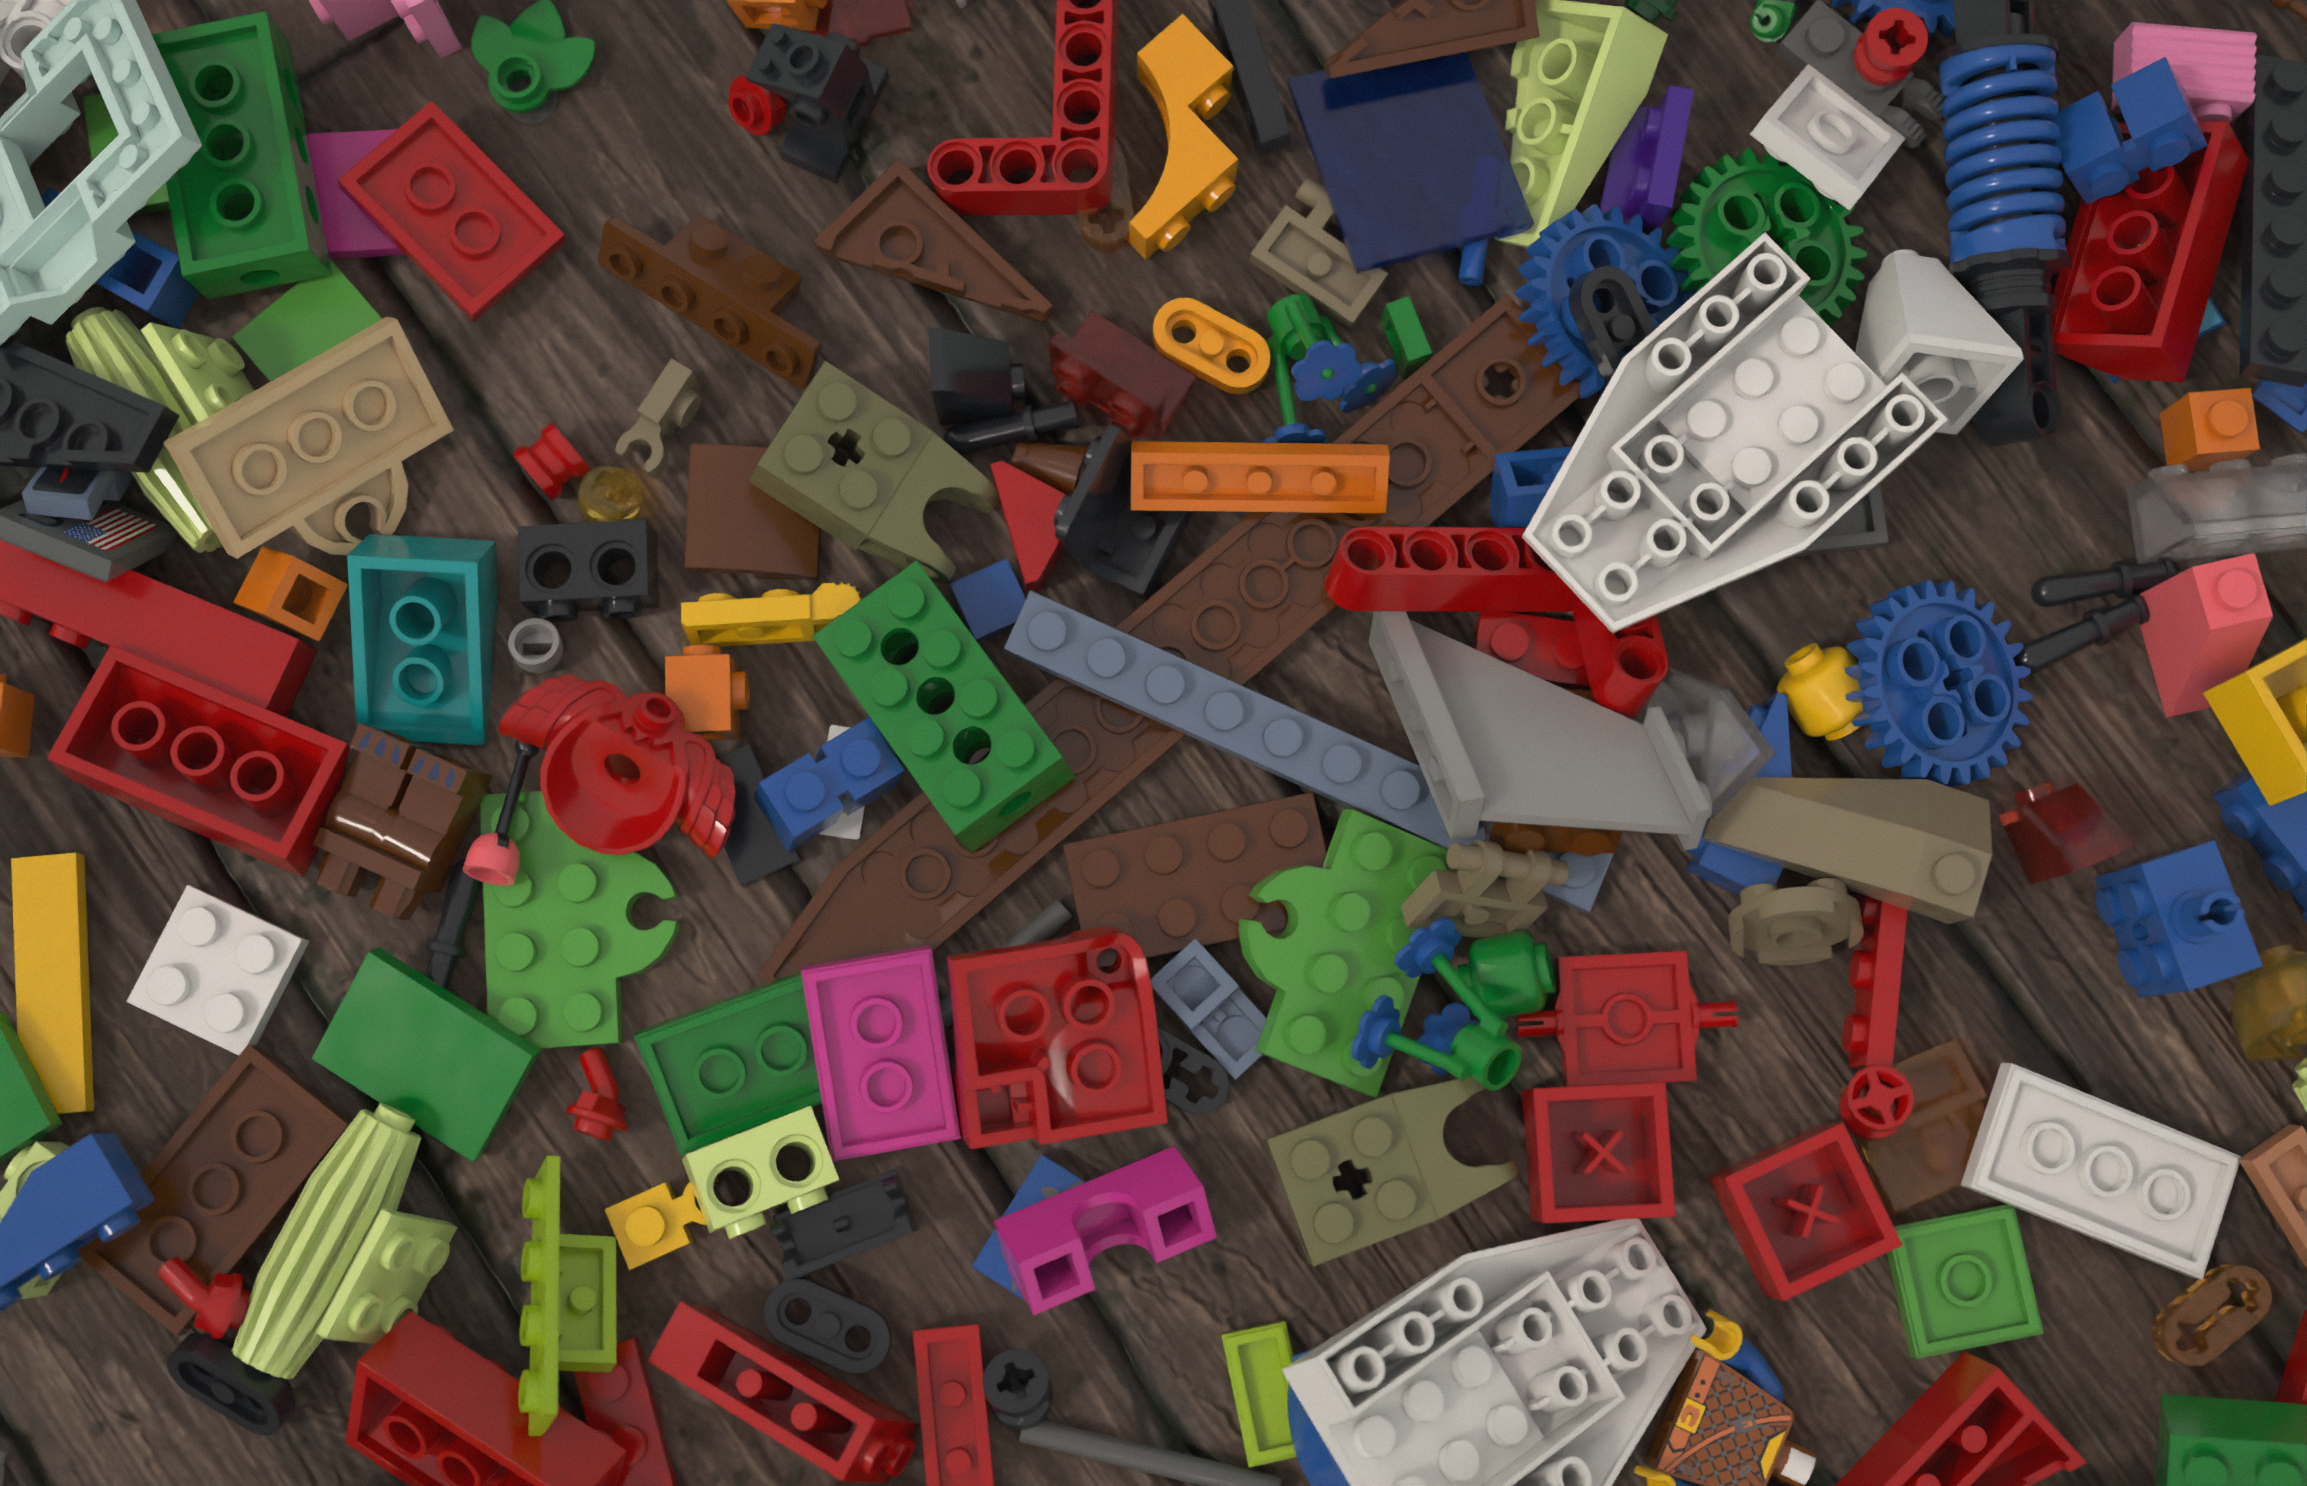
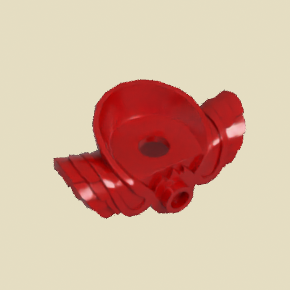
[499,674,735,859]

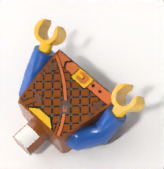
[1634,1310,1816,1486]

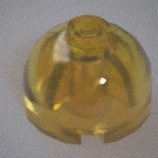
[2230,945,2307,1062]

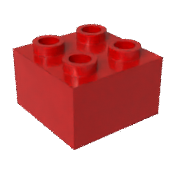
[1522,1082,1676,1223]
[1707,1122,1903,1302]

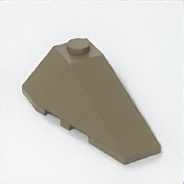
[1701,777,1992,924]

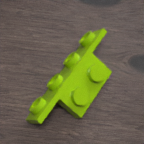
[519,1155,616,1436]

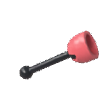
[463,739,540,886]

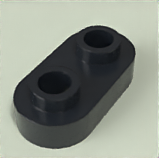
[1568,266,1656,384]
[764,1277,892,1374]
[167,1333,296,1436]

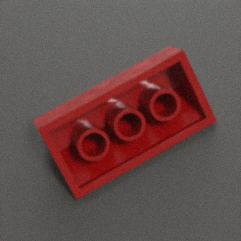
[2052,121,2249,382]
[47,644,350,878]
[345,1311,627,1486]

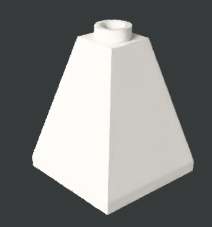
[1855,249,2024,435]

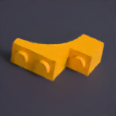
[1129,14,1238,260]

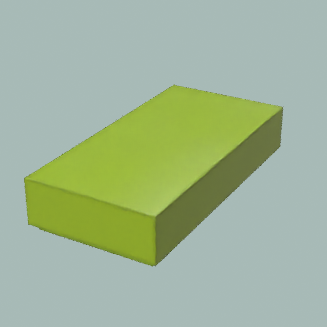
[1221,1320,1297,1467]

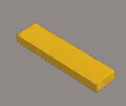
[11,852,94,1115]

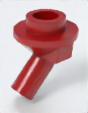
[728,74,787,135]
[565,1047,629,1142]
[158,1257,251,1339]

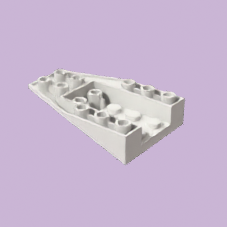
[1522,233,1948,633]
[1282,1218,1707,1486]

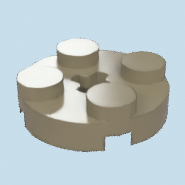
[1728,878,1864,966]

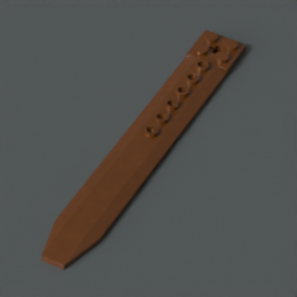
[756,294,1581,984]

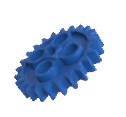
[1515,204,1698,399]
[1845,580,2033,787]

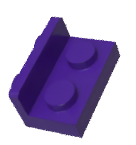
[1599,85,1694,232]

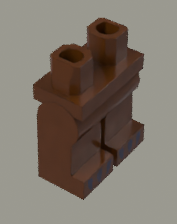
[312,723,493,920]

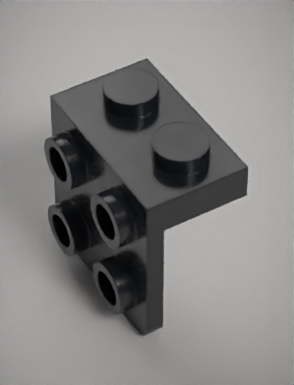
[1054,423,1194,601]

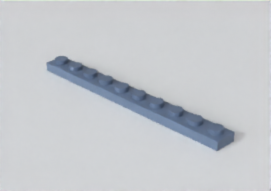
[1003,591,1614,913]

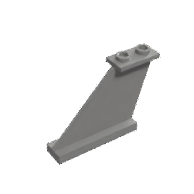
[1369,611,1712,850]

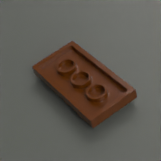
[1063,792,1327,969]
[78,1044,351,1336]

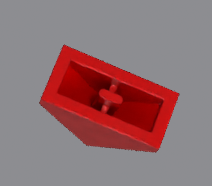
[990,461,1066,596]

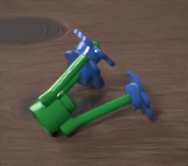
[1261,294,1399,444]
[1351,917,1522,1091]

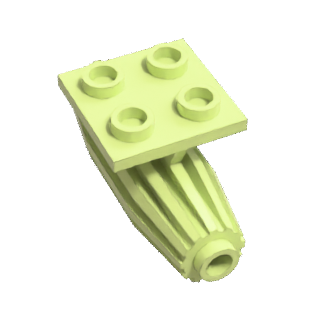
[65,307,255,553]
[232,1103,458,1379]

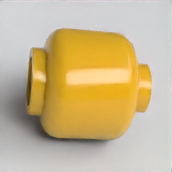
[1777,643,1863,741]

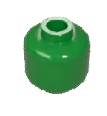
[1457,930,1556,1019]

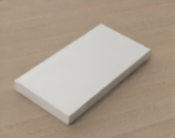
[1961,1063,2242,1280]

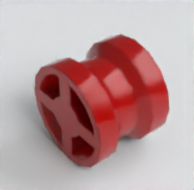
[1853,8,1928,86]
[511,422,592,502]
[1839,1065,1914,1141]

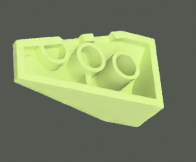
[1495,0,1668,248]

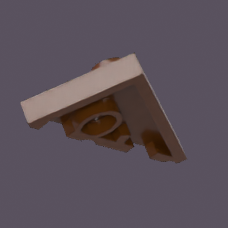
[1324,0,1540,78]
[813,159,1054,323]

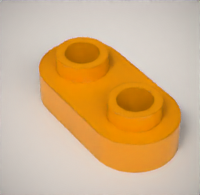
[1153,298,1270,394]

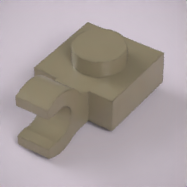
[615,358,702,478]

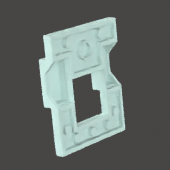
[0,0,202,346]

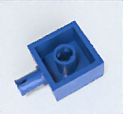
[2094,840,2263,998]

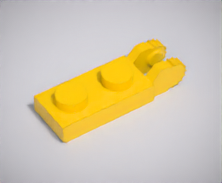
[681,582,862,647]

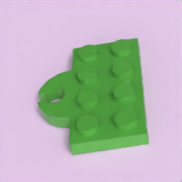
[480,791,681,1050]
[1238,809,1458,1098]

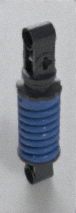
[1935,0,2071,447]

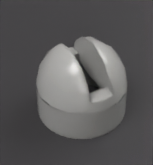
[508,618,563,674]

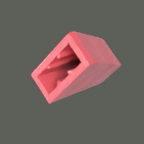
[2138,553,2273,718]

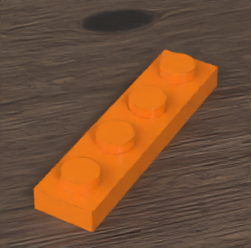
[1131,441,1390,513]

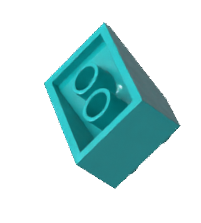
[347,534,498,745]

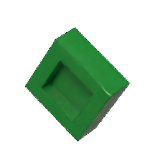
[1380,296,1432,379]

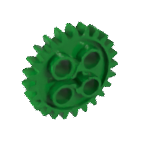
[1667,148,1867,326]

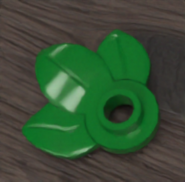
[471,0,596,114]

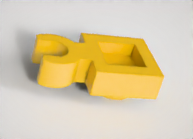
[605,1176,719,1270]

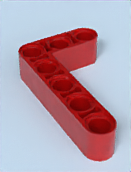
[927,0,1120,216]
[1325,527,1668,718]

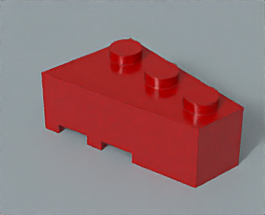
[1835,1351,2087,1486]

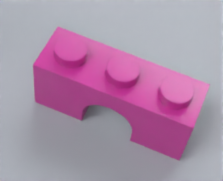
[993,1146,1217,1315]

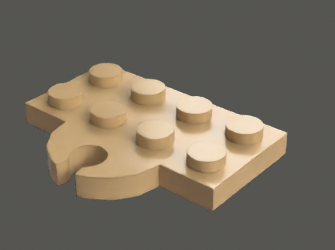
[163,317,454,558]

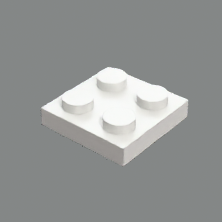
[1750,64,1906,210]
[126,885,309,1055]

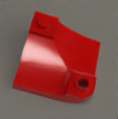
[947,926,1168,1150]

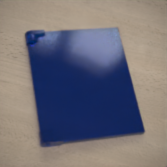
[1287,52,1534,274]

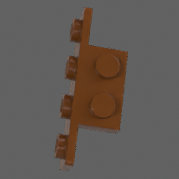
[598,213,821,389]

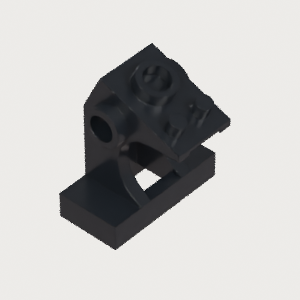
[745,23,889,184]

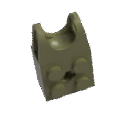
[748,361,1000,584]
[1263,1078,1520,1266]

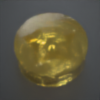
[577,466,644,522]

